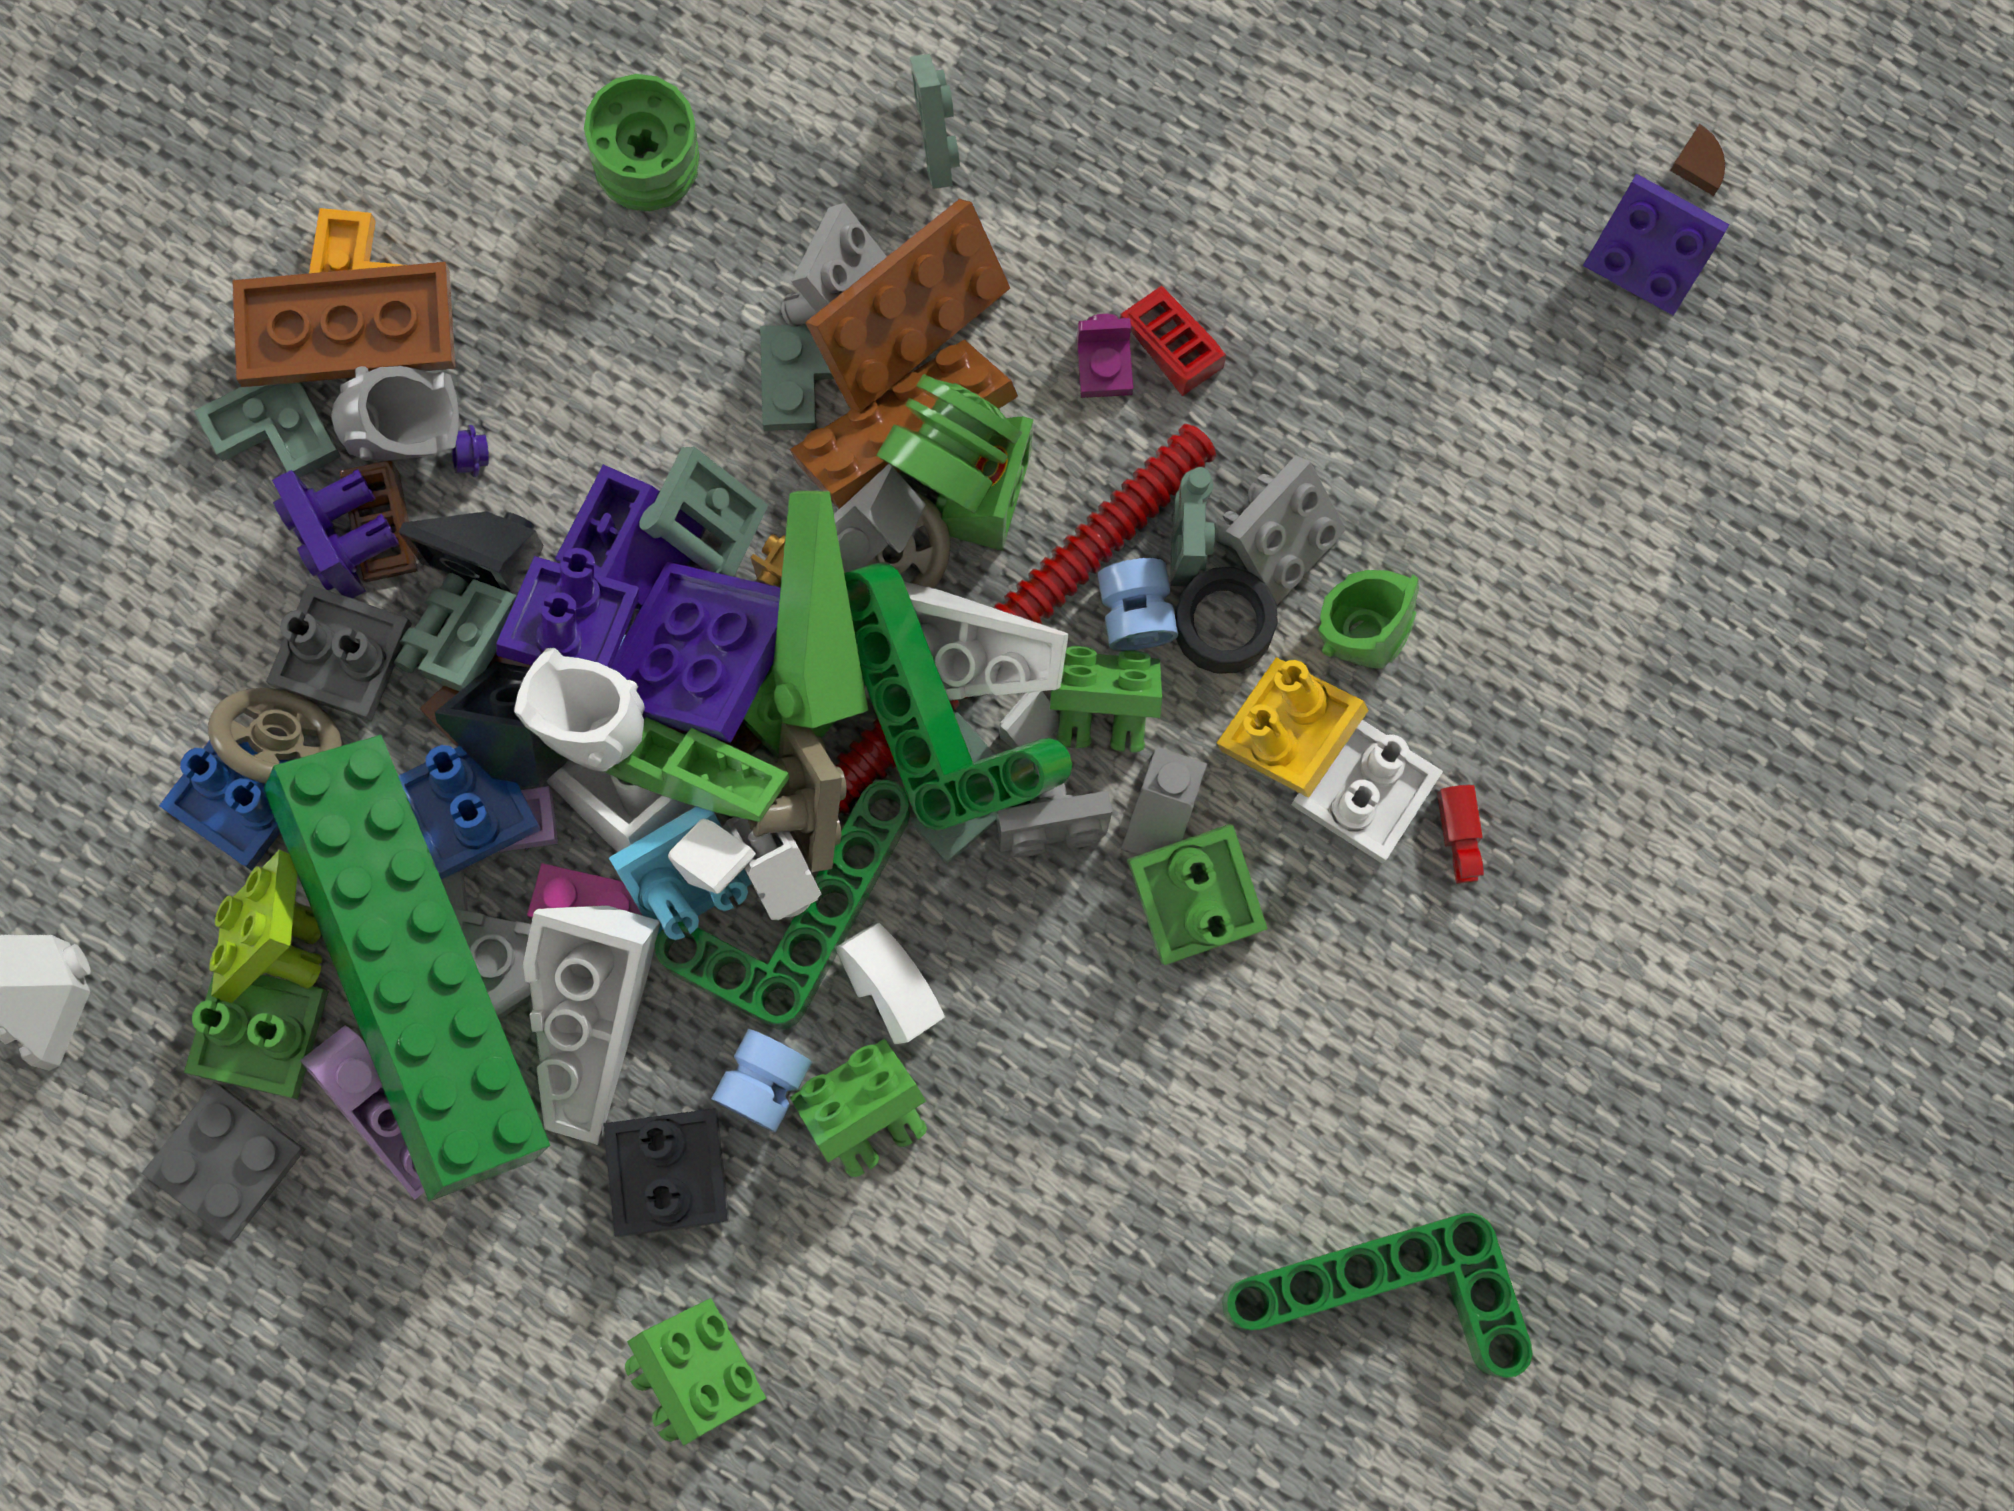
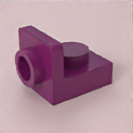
[1076,314,1134,398]

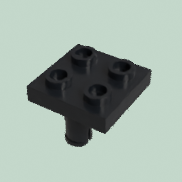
[603,1108,730,1237]

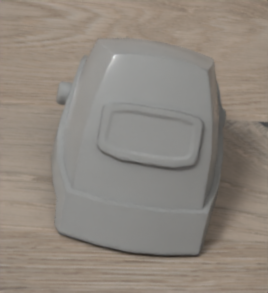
[331,366,459,460]

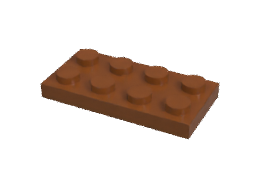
[805,199,1011,412]
[232,262,455,387]
[790,339,1019,509]

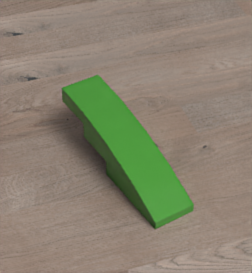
[603,717,789,822]

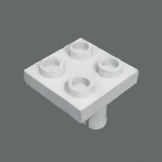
[1291,720,1443,864]

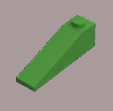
[773,491,868,728]

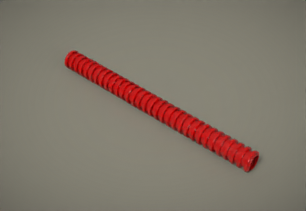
[835,424,1217,815]

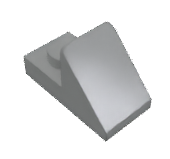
[834,464,926,572]
[1121,746,1207,856]

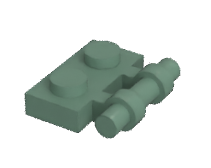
[1170,467,1215,586]
[394,573,517,691]

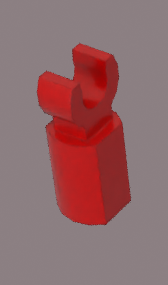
[1437,785,1484,884]

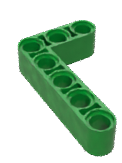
[844,562,1072,830]
[655,780,910,1030]
[1222,1213,1533,1378]

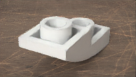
[835,923,945,1044]

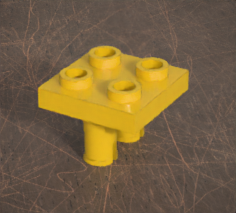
[1217,657,1369,798]

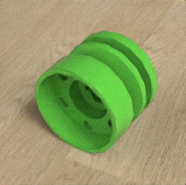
[584,74,700,212]
[876,374,1022,514]

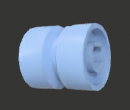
[1097,558,1178,651]
[711,1029,812,1133]

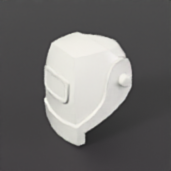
[514,648,645,771]

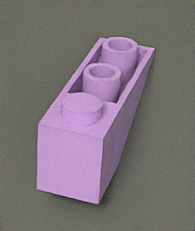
[300,1025,425,1200]

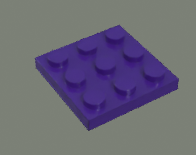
[611,562,781,743]

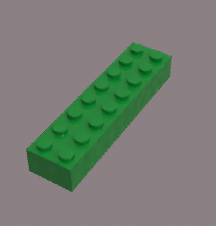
[263,735,551,1202]

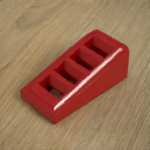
[1120,285,1227,396]

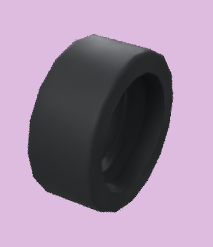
[1175,567,1278,674]

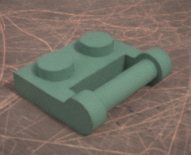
[639,446,768,577]

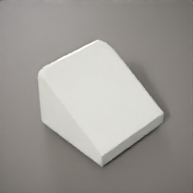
[999,691,1059,748]
[668,818,756,894]

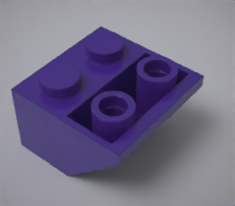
[555,464,706,610]

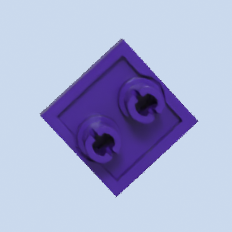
[1583,174,1730,316]
[272,469,399,599]
[496,548,639,668]

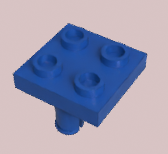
[159,740,288,871]
[399,745,541,880]

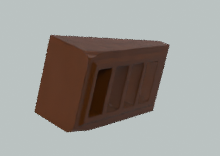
[340,461,418,582]

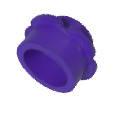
[451,425,489,477]

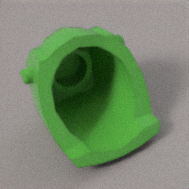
[1318,570,1419,669]

